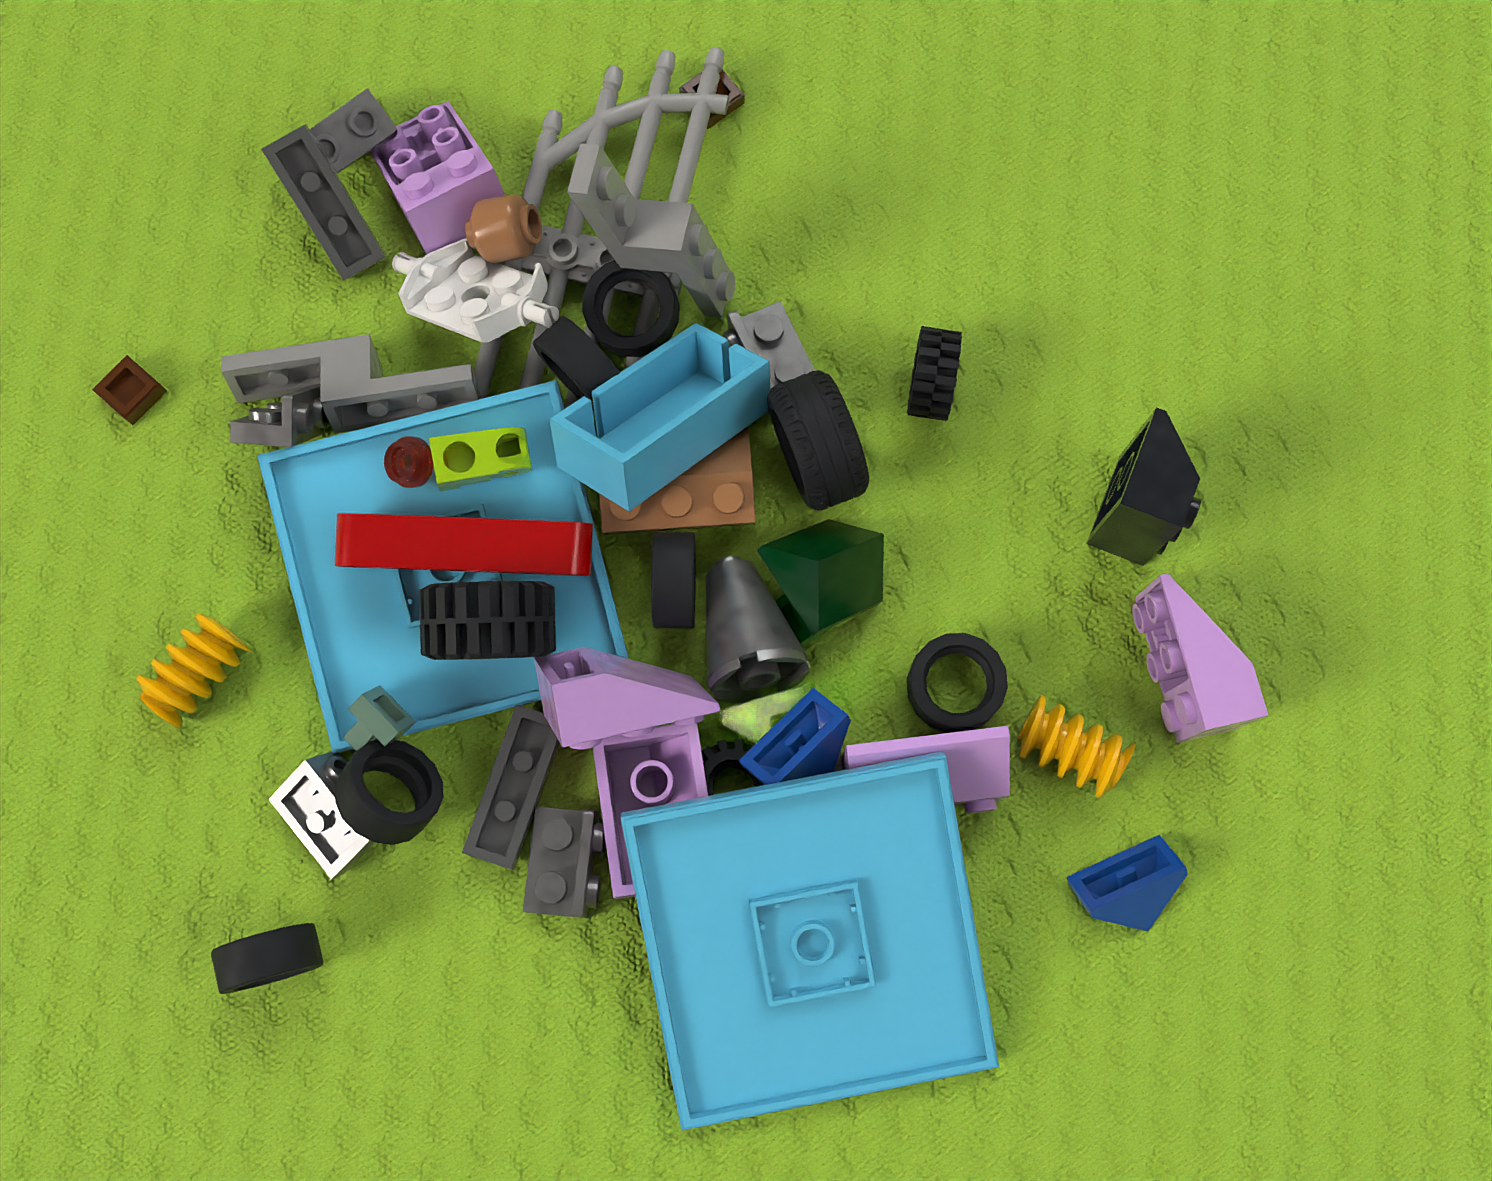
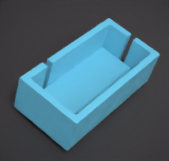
[550,323,770,512]

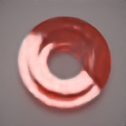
[384,436,434,488]

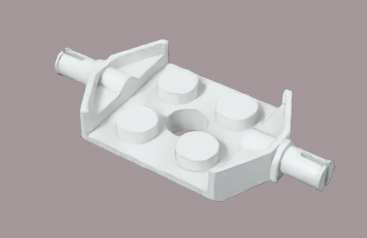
[392,238,559,342]

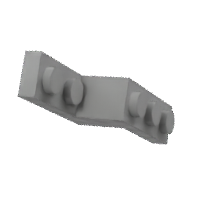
[567,143,735,318]
[221,334,481,434]

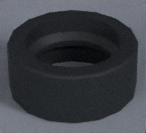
[582,260,680,357]
[532,316,620,411]
[651,532,696,629]
[907,633,1008,733]
[335,740,444,845]
[211,923,323,994]

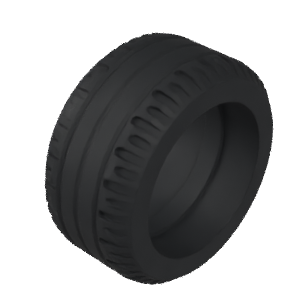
[767,370,869,511]

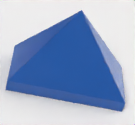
[739,688,851,785]
[1066,835,1188,931]

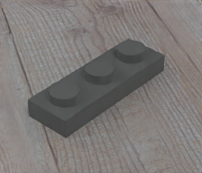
[261,124,386,281]
[462,704,560,870]

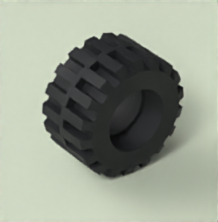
[419,581,556,660]

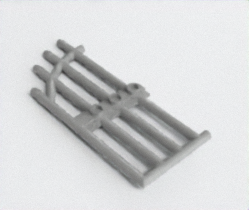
[473,47,730,438]

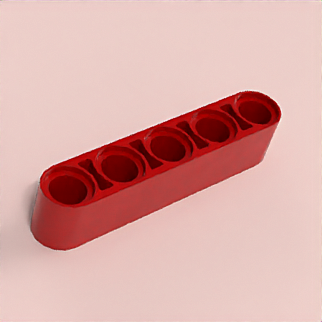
[335,513,593,576]

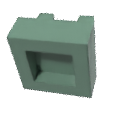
[343,686,416,751]

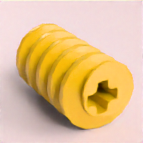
[135,613,252,728]
[1017,694,1136,799]

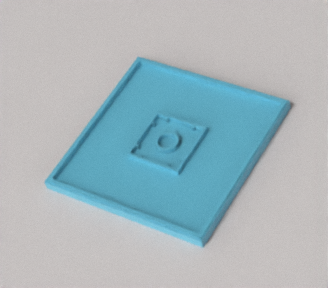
[257,380,629,754]
[621,751,999,1131]

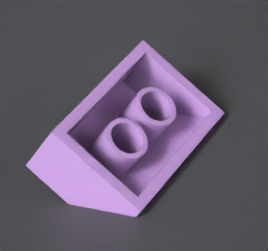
[593,723,708,899]
[841,726,1010,814]

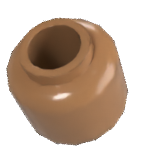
[465,194,542,263]

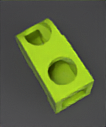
[429,427,533,492]

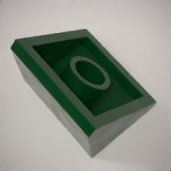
[757,519,884,636]

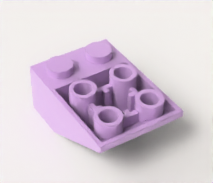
[370,101,506,254]
[1132,573,1269,743]
[534,647,720,749]

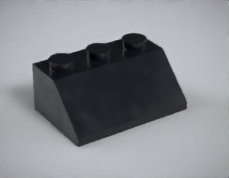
[1086,407,1201,566]

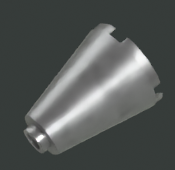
[705,556,810,704]

